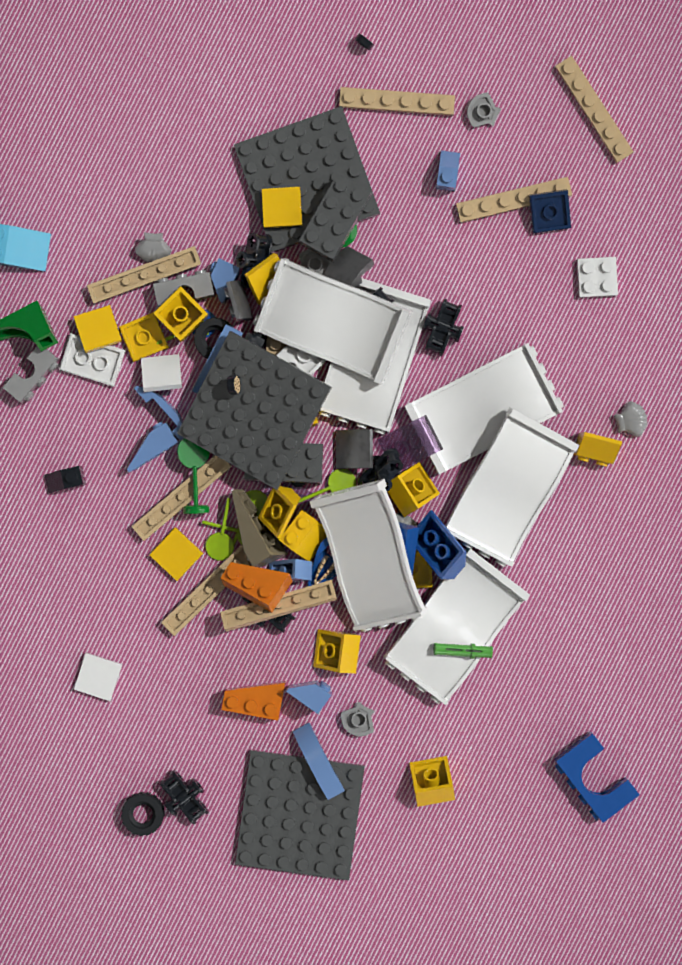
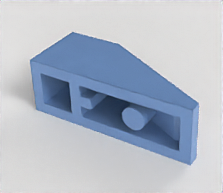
[127,422,179,473]

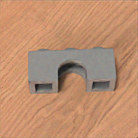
[153,270,215,307]
[2,346,60,403]

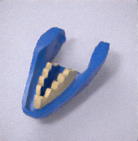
[308,537,337,586]

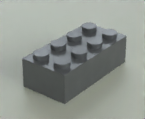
[299,173,372,263]
[244,443,323,484]

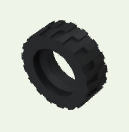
[194,317,232,359]
[121,792,165,836]

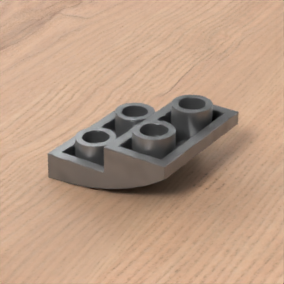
[323,246,374,288]
[224,281,253,321]
[336,429,373,469]

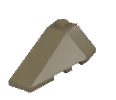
[232,489,288,567]

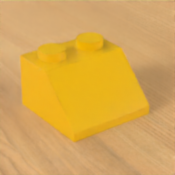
[153,287,208,343]
[573,432,622,467]
[386,462,440,517]
[258,486,301,538]
[279,509,327,561]
[313,629,361,673]
[410,756,455,807]

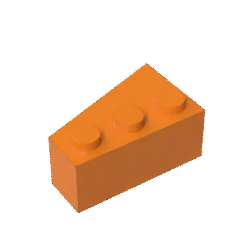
[220,562,293,613]
[221,681,286,721]

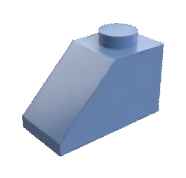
[436,151,460,191]
[210,258,241,304]
[269,559,312,582]

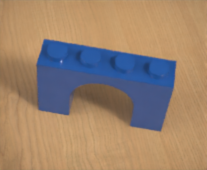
[554,731,640,823]

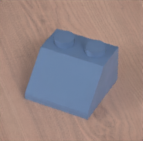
[286,680,332,714]

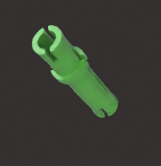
[433,643,493,659]

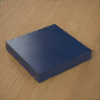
[529,189,571,233]

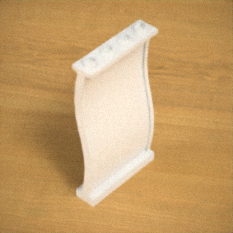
[254,258,412,384]
[319,278,431,435]
[404,343,564,475]
[445,407,580,567]
[309,479,429,632]
[383,547,530,705]

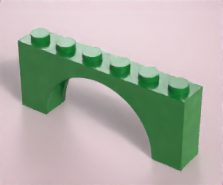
[0,300,58,352]

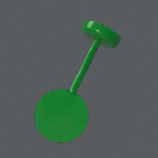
[177,438,210,514]

